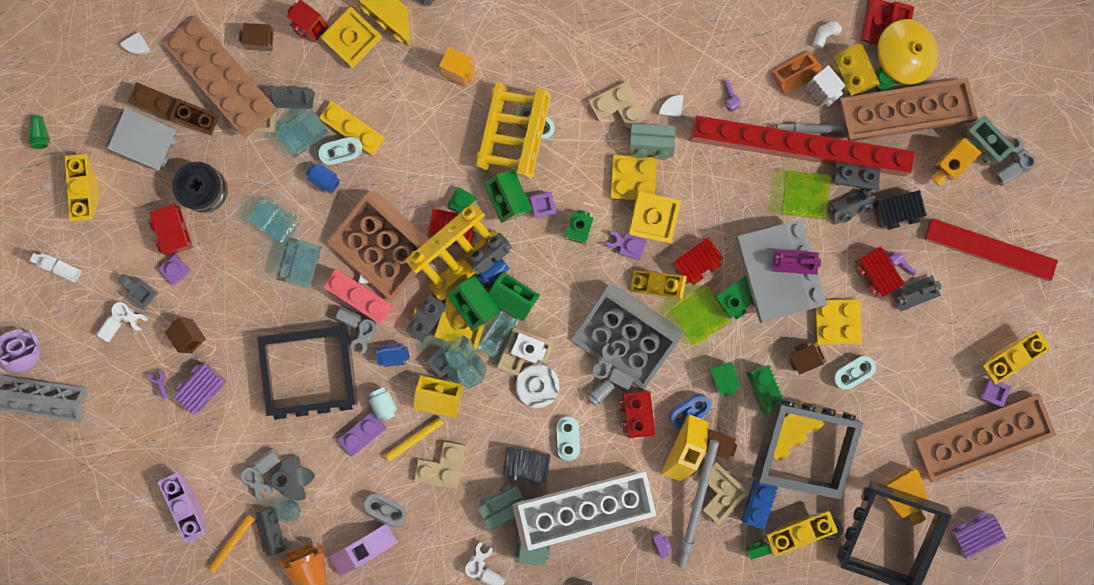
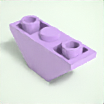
[157,472,206,543]
[329,524,398,576]

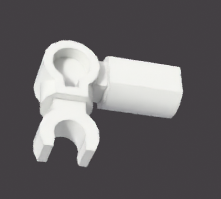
[30,253,81,282]
[96,302,148,342]
[465,542,507,585]

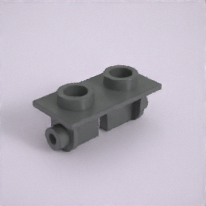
[268,86,315,109]
[832,164,880,191]
[828,190,875,225]
[465,232,512,275]
[892,275,942,312]
[405,294,447,343]
[255,507,286,556]

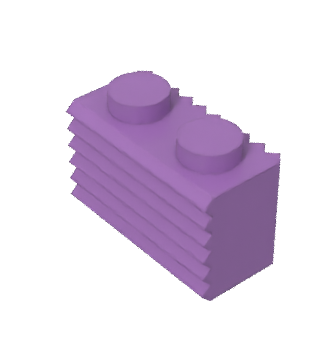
[173,364,227,415]
[949,512,1007,559]

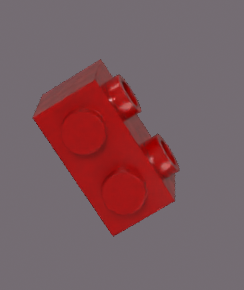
[287,0,328,43]
[149,204,193,256]
[619,391,656,438]

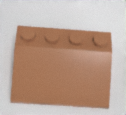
[327,191,429,301]

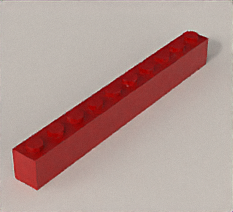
[690,115,915,177]

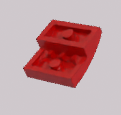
[860,0,915,45]

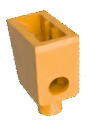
[930,138,982,187]
[881,468,929,525]

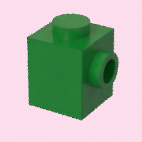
[565,210,593,245]
[708,362,741,397]

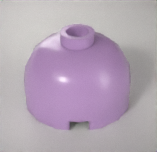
[0,329,41,374]

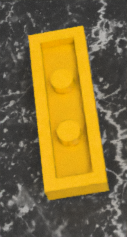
[319,101,385,156]

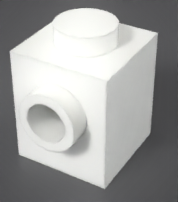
[511,333,547,364]

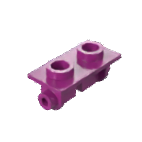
[772,249,821,275]

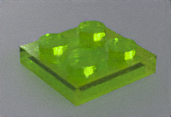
[781,170,831,220]
[670,285,731,346]

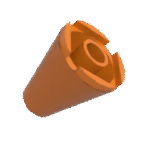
[278,543,328,585]

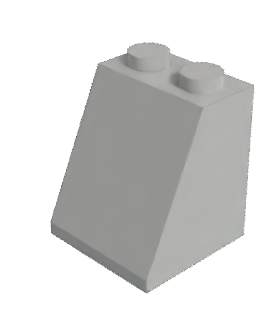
[104,108,177,170]

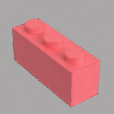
[324,269,394,324]

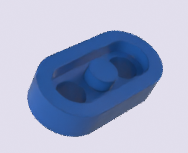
[669,393,711,429]

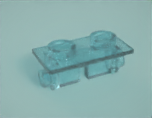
[478,310,519,359]

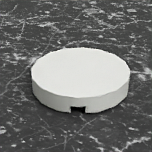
[516,364,559,408]

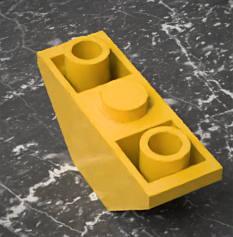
[358,0,411,46]
[65,154,99,222]
[630,270,687,300]
[982,330,1052,385]
[773,413,825,461]
[661,414,709,482]
[766,511,838,557]

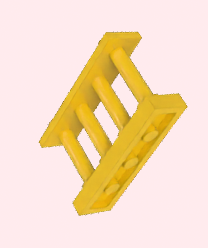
[476,81,551,180]
[405,202,498,301]

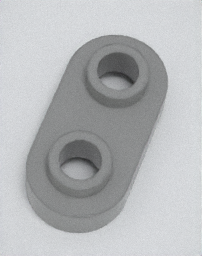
[364,494,407,528]

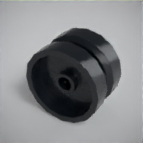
[172,161,228,213]

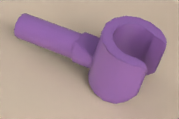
[724,80,740,112]
[888,252,917,276]
[149,370,168,400]

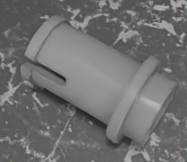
[587,378,615,406]

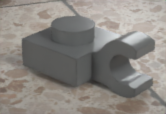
[118,274,158,310]
[426,347,464,384]

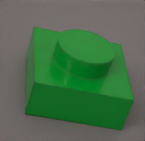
[875,67,896,92]
[447,187,477,213]
[745,540,772,560]

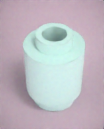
[368,387,397,422]

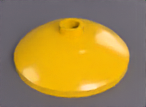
[878,19,938,85]

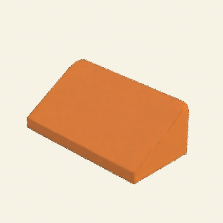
[771,51,821,94]

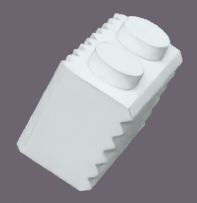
[805,66,845,107]

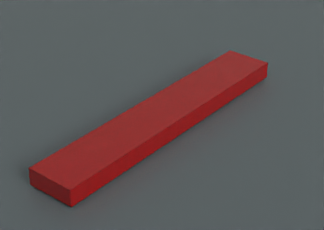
[924,218,1058,281]

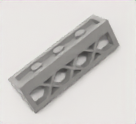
[0,375,88,422]

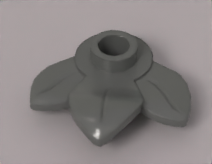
[270,457,315,501]

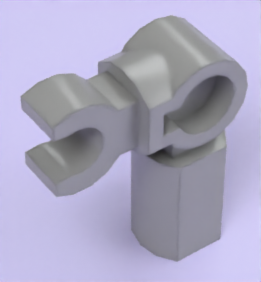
[994,137,1037,186]
[335,307,377,354]
[593,342,635,390]
[241,449,281,501]

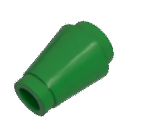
[27,115,50,149]

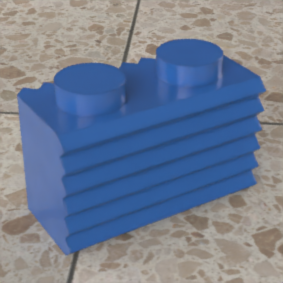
[741,479,778,529]

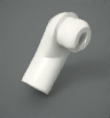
[813,21,842,49]

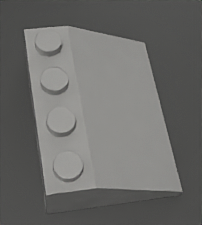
[735,220,827,323]
[571,282,684,390]

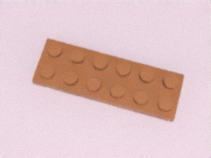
[163,16,278,138]
[838,78,978,141]
[914,394,1056,482]

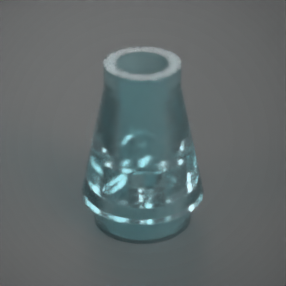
[278,500,301,522]

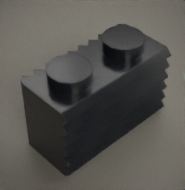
[874,190,927,230]
[502,447,551,485]

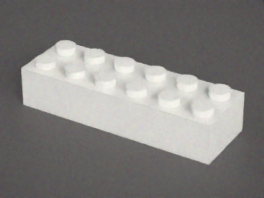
[512,471,656,551]

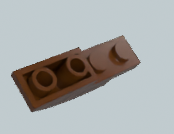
[128,82,220,136]

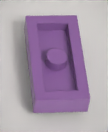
[338,412,387,457]

